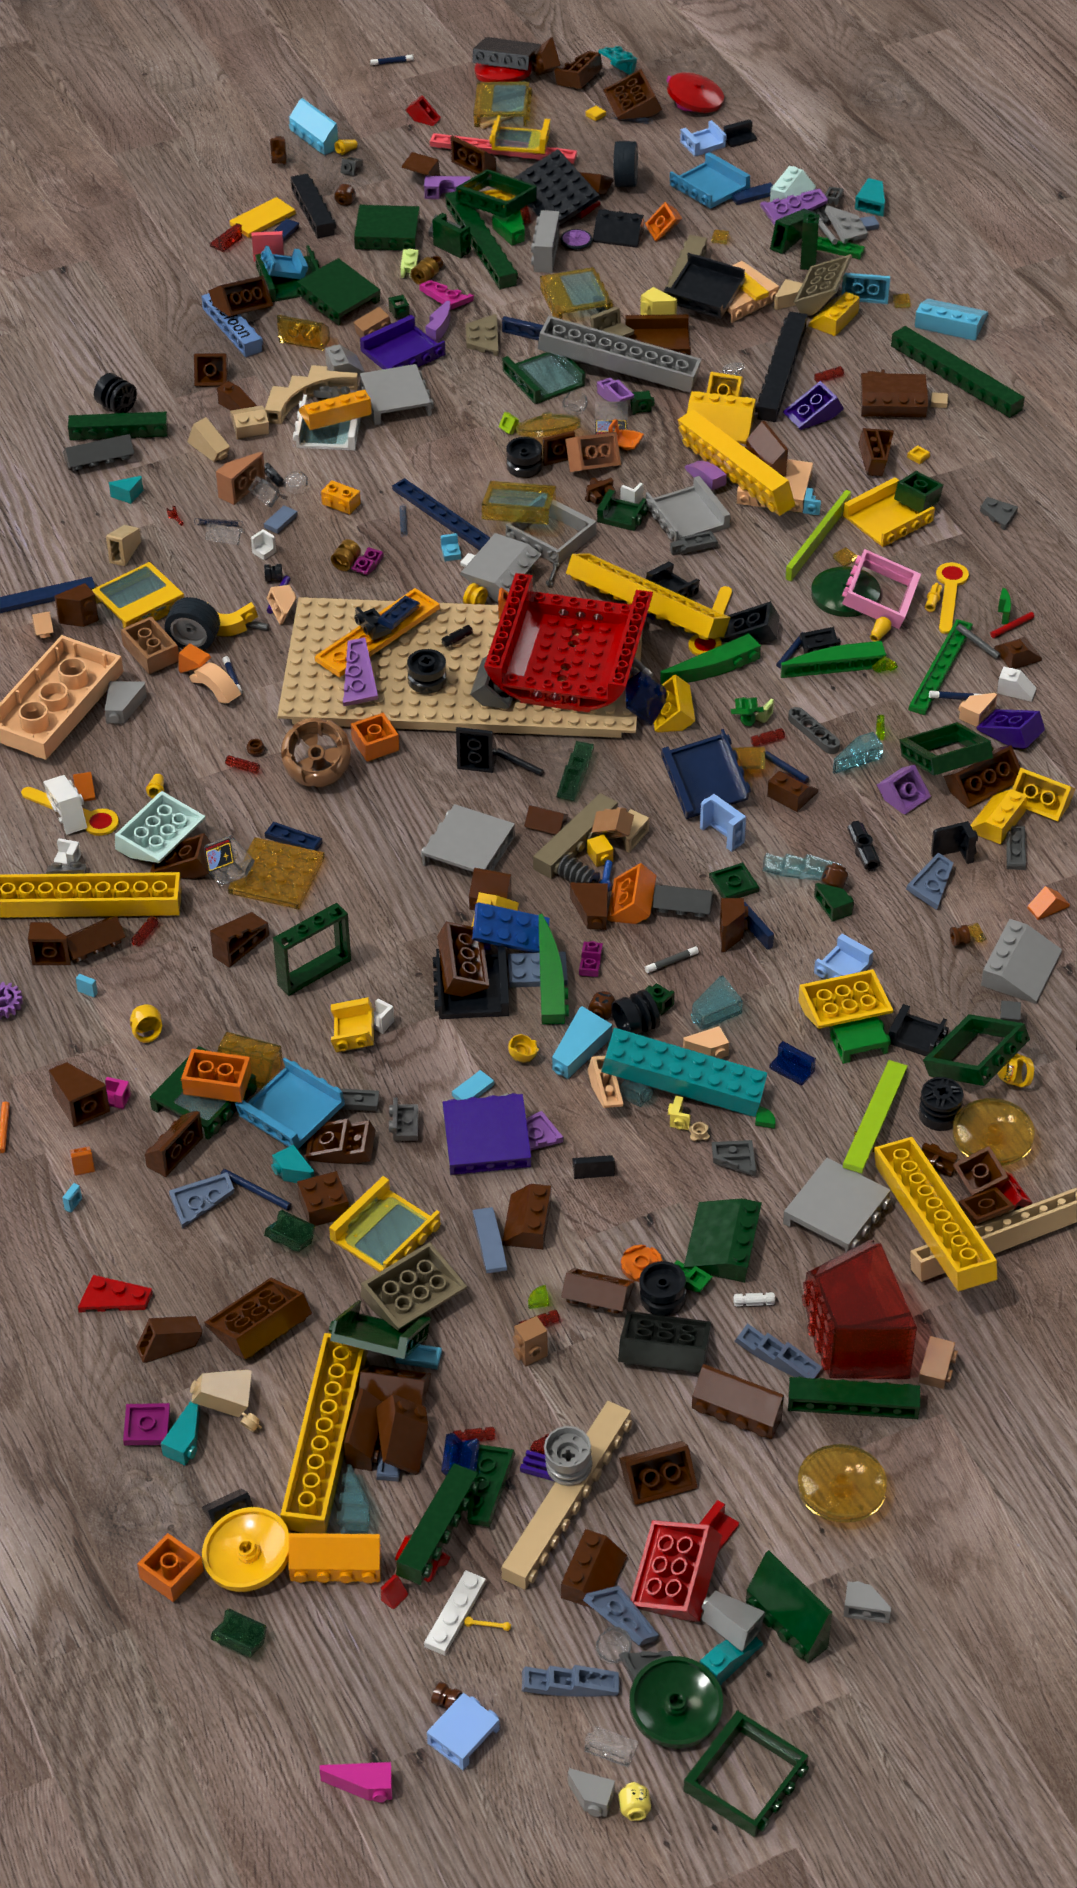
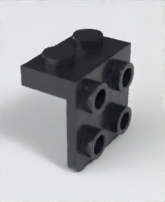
[931,821,978,864]

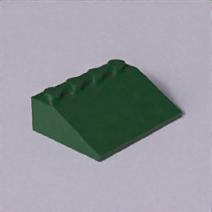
[683,1198,762,1283]
[746,1550,832,1663]

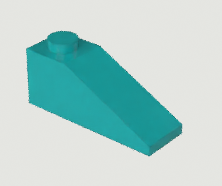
[161,1399,201,1465]
[700,1637,763,1685]

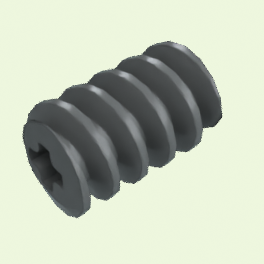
[558,854,600,883]

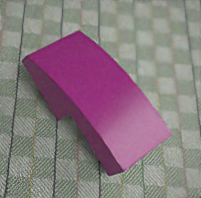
[352,547,384,575]
[579,941,603,977]

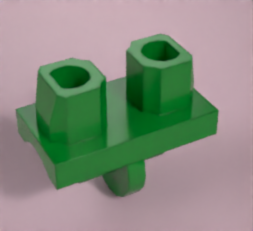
[731,697,764,726]

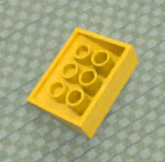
[687,391,756,444]
[798,969,893,1029]

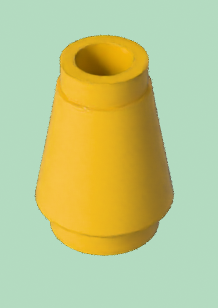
[334,140,357,154]
[870,617,892,642]
[146,774,164,798]

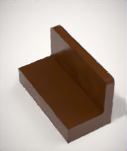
[524,805,568,835]

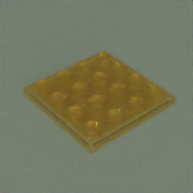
[228,837,325,910]

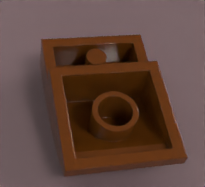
[305,1119,376,1164]

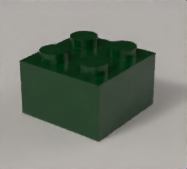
[894,471,944,512]

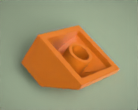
[645,202,682,242]

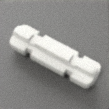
[733,1292,775,1306]

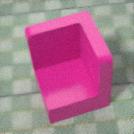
[105,1077,131,1109]

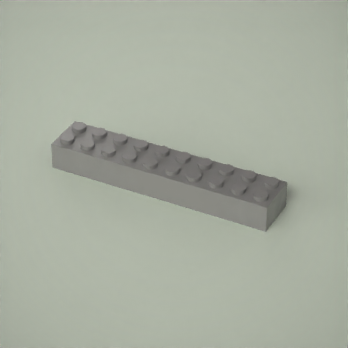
[537,316,701,393]

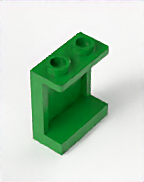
[830,1016,891,1064]

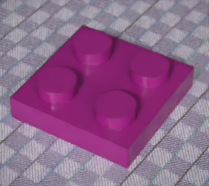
[123,1403,170,1446]

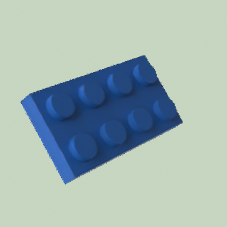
[472,902,550,953]

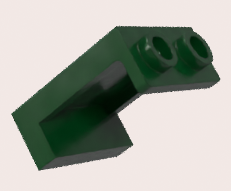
[432,213,471,259]
[597,489,648,531]

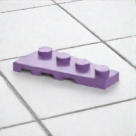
[760,189,828,226]
[343,637,379,706]
[526,1111,563,1151]

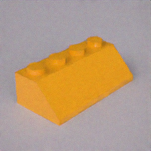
[299,390,372,430]
[289,1533,382,1583]

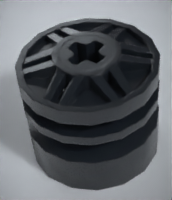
[93,373,137,413]
[611,989,660,1035]
[919,1077,964,1131]

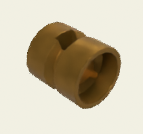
[410,257,439,285]
[331,539,361,571]

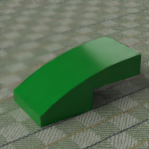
[998,588,1011,625]
[674,1260,712,1292]

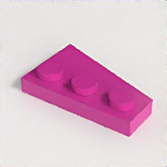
[419,280,474,310]

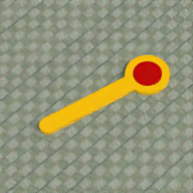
[936,562,969,634]
[688,586,732,656]
[21,787,119,836]

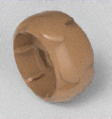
[281,717,351,788]

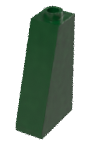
[770,209,816,254]
[800,213,819,270]

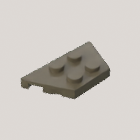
[466,314,498,356]

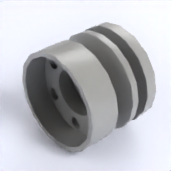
[544,1426,592,1486]

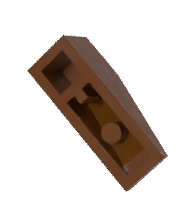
[217,381,257,411]

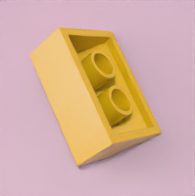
[808,292,860,336]
[649,675,695,732]
[1012,768,1076,822]
[971,789,1028,845]

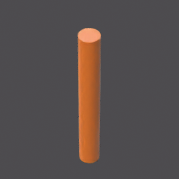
[0,1101,10,1153]

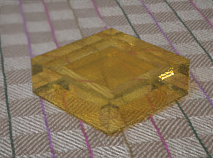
[712,229,729,245]
[893,294,911,308]
[833,547,857,566]

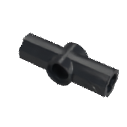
[847,820,880,871]

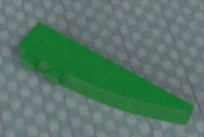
[660,634,761,685]
[780,641,886,678]
[539,914,569,1024]

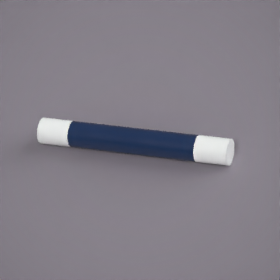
[370,55,413,66]
[222,656,243,694]
[929,691,981,700]

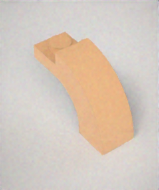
[189,662,241,703]

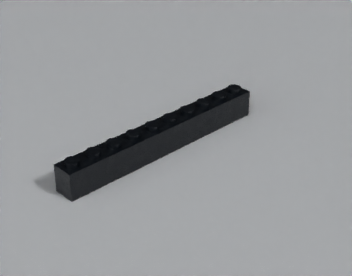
[755,311,808,422]

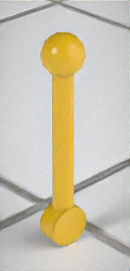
[464,1616,511,1631]

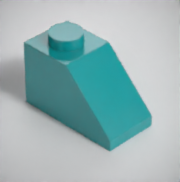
[271,1145,315,1183]

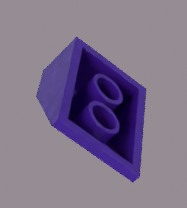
[783,381,844,430]
[976,709,1045,749]

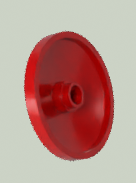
[475,60,532,85]
[667,72,724,113]

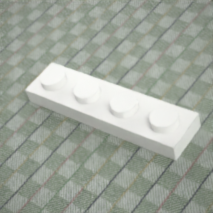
[424,1570,486,1656]

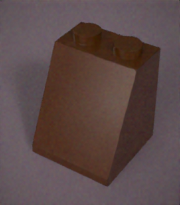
[49,1062,110,1127]

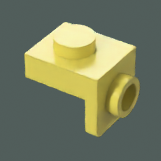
[668,1096,691,1130]

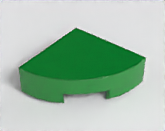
[755,1106,776,1129]

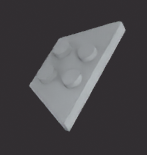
[825,206,868,244]

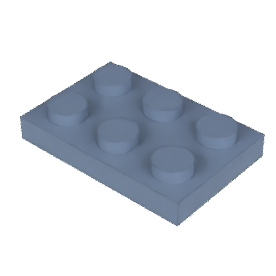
[508,952,568,988]

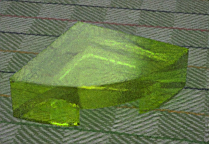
[872,656,898,673]
[876,715,885,740]
[528,1285,549,1309]

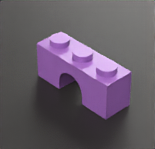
[424,176,470,199]

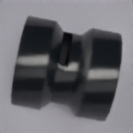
[264,564,283,582]

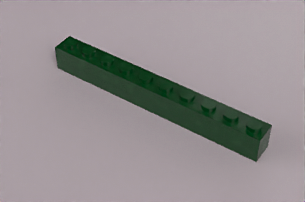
[445,191,518,290]
[891,326,1025,418]

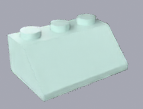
[770,166,816,202]

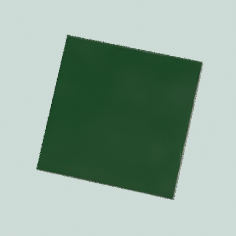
[709,862,759,898]

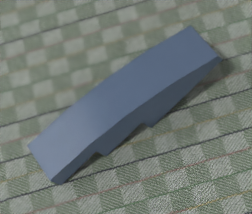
[472,1207,507,1273]
[734,1323,822,1378]
[522,1665,619,1697]

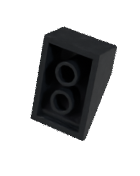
[721,601,780,644]
[456,727,497,773]

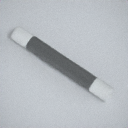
[645,946,699,973]

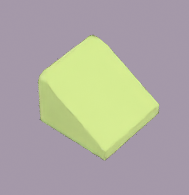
[755,699,774,723]

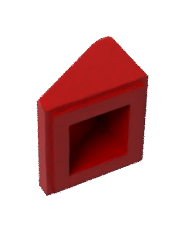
[380,1574,408,1609]

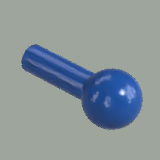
[598,860,613,892]

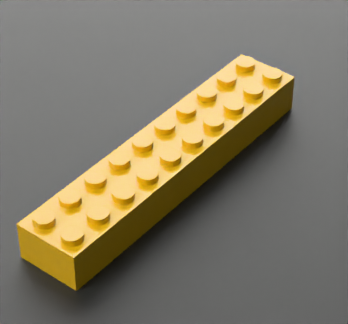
[678,409,796,516]
[566,553,731,640]
[0,872,182,918]
[874,1137,997,1291]
[280,1333,368,1534]

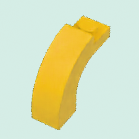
[217,602,258,636]

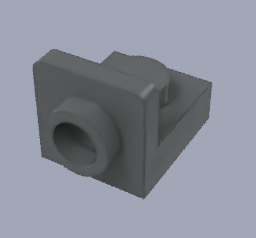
[341,157,363,176]

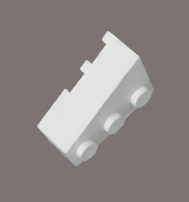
[43,775,87,835]

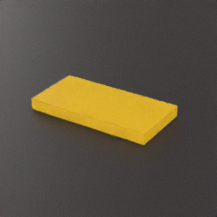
[229,197,296,238]

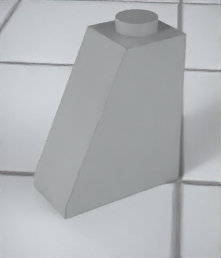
[105,681,147,724]
[702,1591,765,1651]

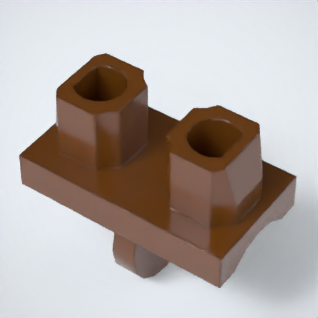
[270,136,287,164]
[585,478,616,505]
[922,1143,958,1176]

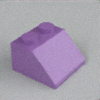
[877,764,931,814]

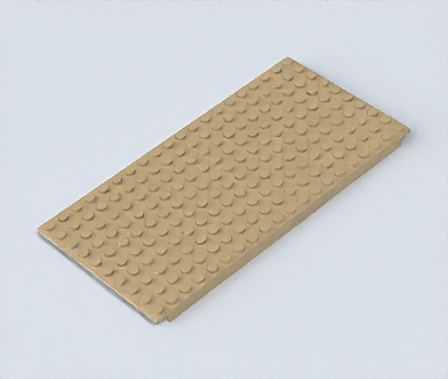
[277,597,643,738]

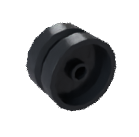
[506,437,542,478]
[407,649,446,694]
[639,1261,687,1316]

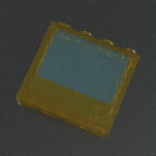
[474,82,532,127]
[540,267,613,319]
[481,481,556,525]

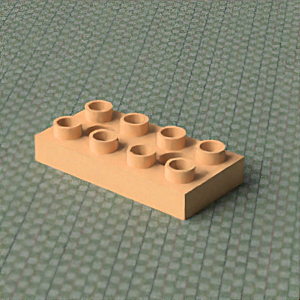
[0,635,124,760]

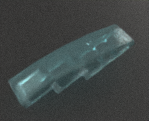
[762,853,842,880]

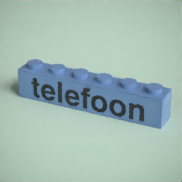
[201,293,263,357]

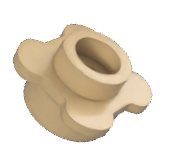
[689,1122,710,1141]
[240,1412,262,1432]

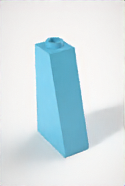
[552,1006,612,1079]

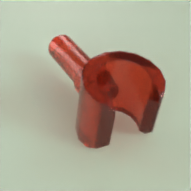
[166,506,184,526]

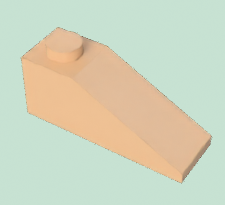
[587,1056,623,1108]

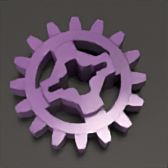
[0,982,23,1019]

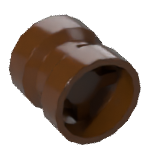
[431,1682,463,1710]

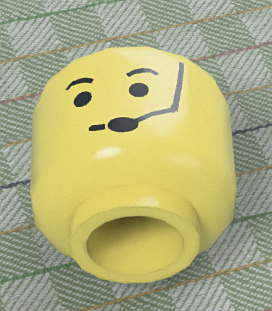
[619,1782,651,1821]

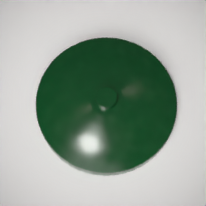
[811,566,880,617]
[629,1656,723,1748]

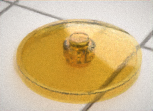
[516,412,581,437]
[952,1098,1035,1166]
[797,1444,887,1523]

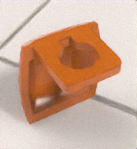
[608,419,644,450]

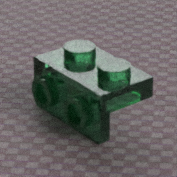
[264,1210,315,1252]
[210,1608,267,1658]

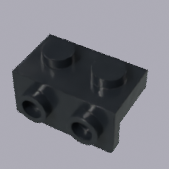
[354,607,392,640]
[799,627,841,654]

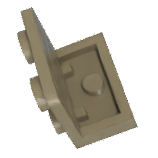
[590,306,634,338]

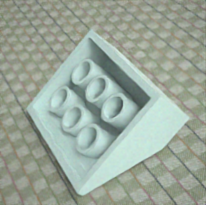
[115,791,205,863]

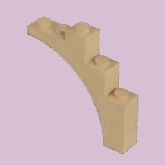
[265,365,358,424]

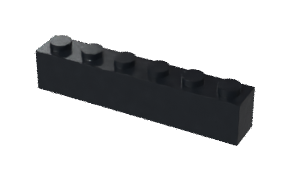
[290,173,336,239]

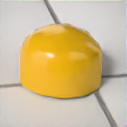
[508,1034,539,1063]

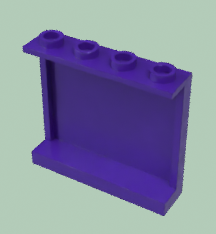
[360,315,445,369]
[442,1093,531,1175]

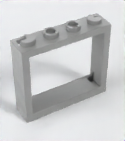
[506,495,596,564]

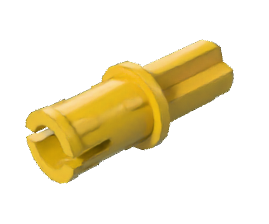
[925,583,942,612]

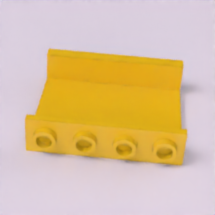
[843,477,935,547]

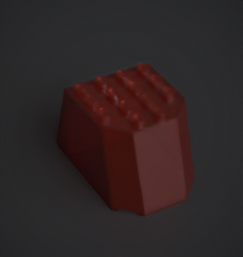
[802,1240,917,1380]

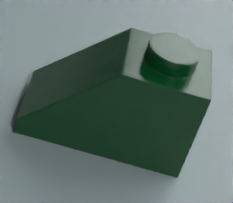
[814,883,854,922]

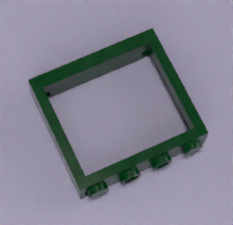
[456,169,537,218]
[899,722,994,776]
[273,902,351,996]
[923,1014,1030,1086]
[683,1710,809,1838]

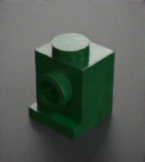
[388,294,410,319]
[630,391,655,415]
[645,983,675,1016]

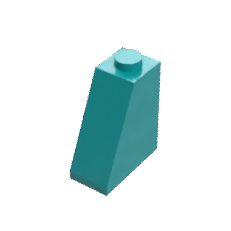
[855,178,885,217]

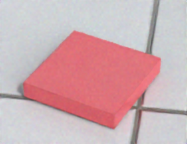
[251,231,284,261]

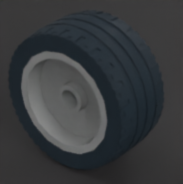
[613,141,638,187]
[164,597,220,651]

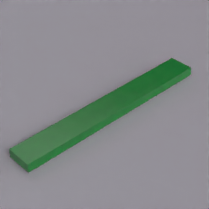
[908,619,973,715]

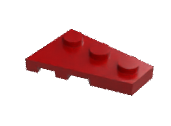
[78,1275,153,1313]

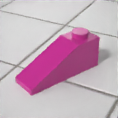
[320,1762,392,1802]

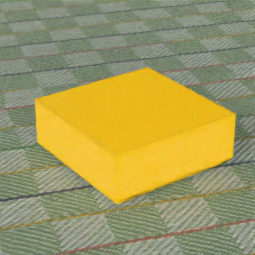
[585,106,606,121]
[907,445,930,464]

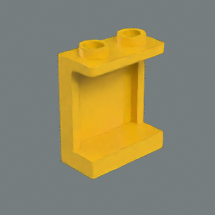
[331,997,374,1052]

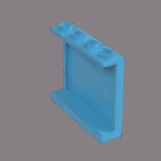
[670,152,750,209]
[235,1057,345,1150]

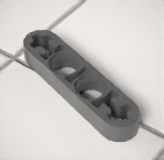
[788,707,840,754]

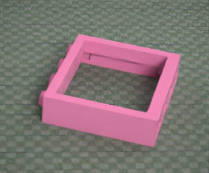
[842,549,921,629]

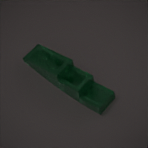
[556,741,594,801]

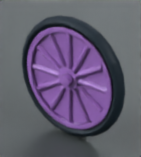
[560,229,593,249]

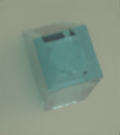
[691,975,743,1030]

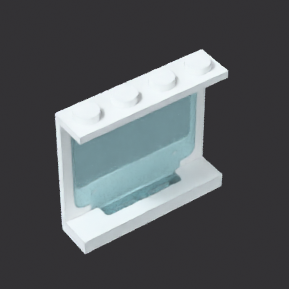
[293,394,361,450]

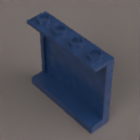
[661,729,751,819]

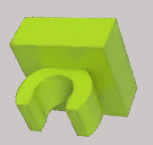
[498,412,521,434]

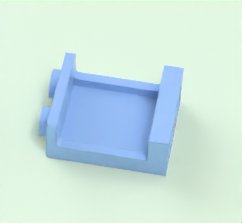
[680,120,727,156]
[700,794,746,852]
[814,934,874,979]
[427,1693,500,1770]

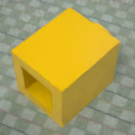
[587,834,613,867]

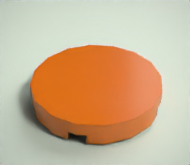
[621,1244,663,1282]

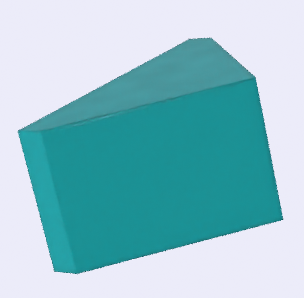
[109,476,143,504]

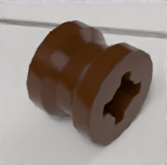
[950,925,971,946]

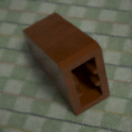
[570,882,608,930]
[136,1316,202,1363]

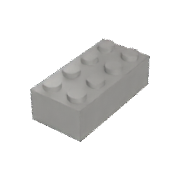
[531,210,559,273]

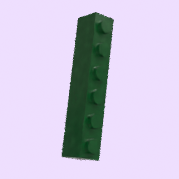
[68,412,168,440]
[788,1377,920,1419]
[396,1463,480,1585]

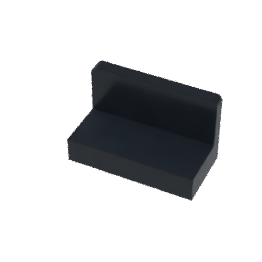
[723,119,757,147]
[572,1155,615,1179]
[202,1489,254,1527]

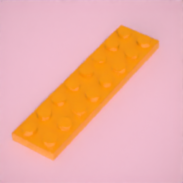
[315,588,440,678]

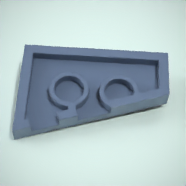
[906,853,953,910]
[169,1172,234,1228]
[583,1586,659,1646]

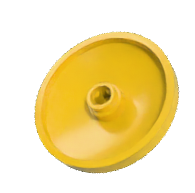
[202,1507,289,1592]

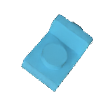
[803,488,821,515]
[441,533,461,561]

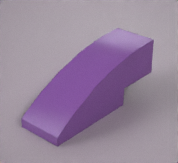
[426,300,450,343]
[597,377,634,403]
[685,461,726,490]

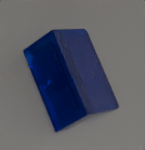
[769,1041,816,1085]
[441,1433,480,1476]

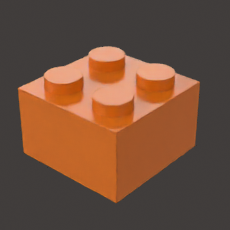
[351,713,399,762]
[137,1533,204,1602]

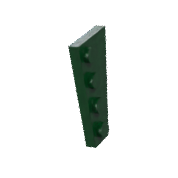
[467,1443,516,1527]

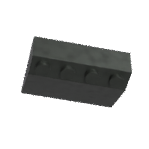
[618,1311,711,1374]

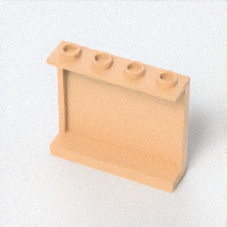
[727,261,779,323]
[736,459,813,513]

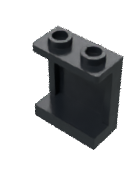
[646,562,700,598]
[888,1004,949,1056]

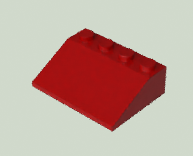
[630,1520,722,1622]

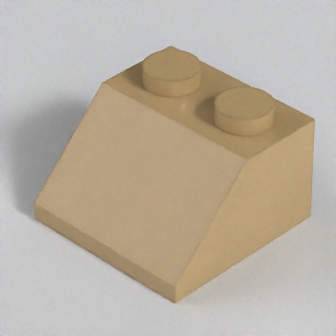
[230,405,269,439]

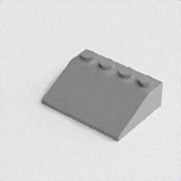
[460,533,542,603]
[981,919,1062,1004]

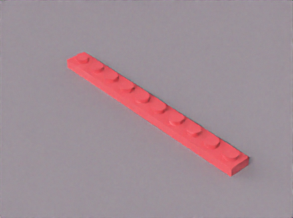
[430,133,577,164]

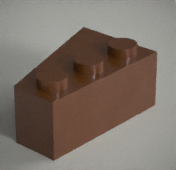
[554,51,603,89]
[858,428,894,476]
[210,912,269,968]

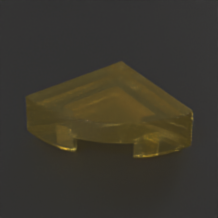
[967,922,986,942]

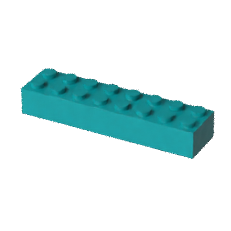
[601,1028,768,1117]

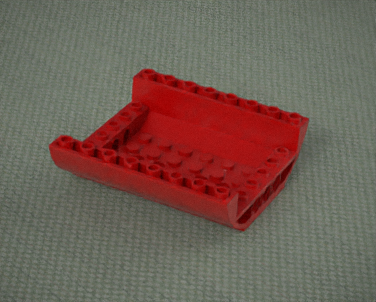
[484,573,653,713]

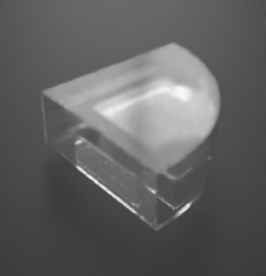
[723,362,744,376]

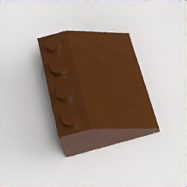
[603,69,662,120]
[861,373,928,417]
[204,1277,312,1360]

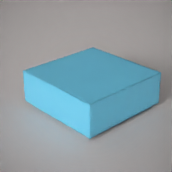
[76,974,98,997]
[62,1183,82,1212]

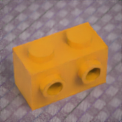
[321,480,361,515]

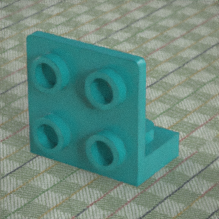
[598,46,638,75]

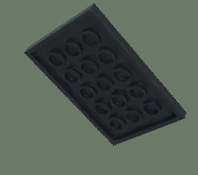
[514,149,601,226]

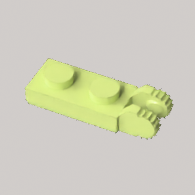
[401,249,419,278]

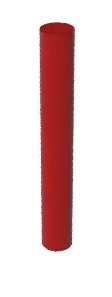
[990,612,1035,638]

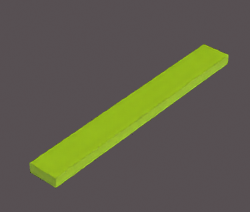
[786,490,851,581]
[842,1060,908,1174]

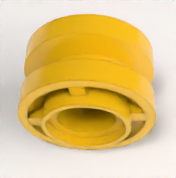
[463,583,488,605]

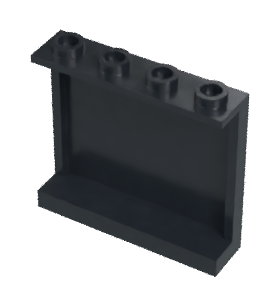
[472,37,541,70]
[664,253,745,319]
[433,946,509,1019]

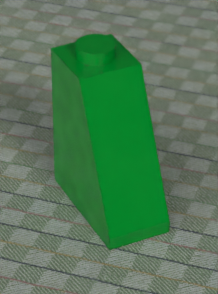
[492,210,525,246]

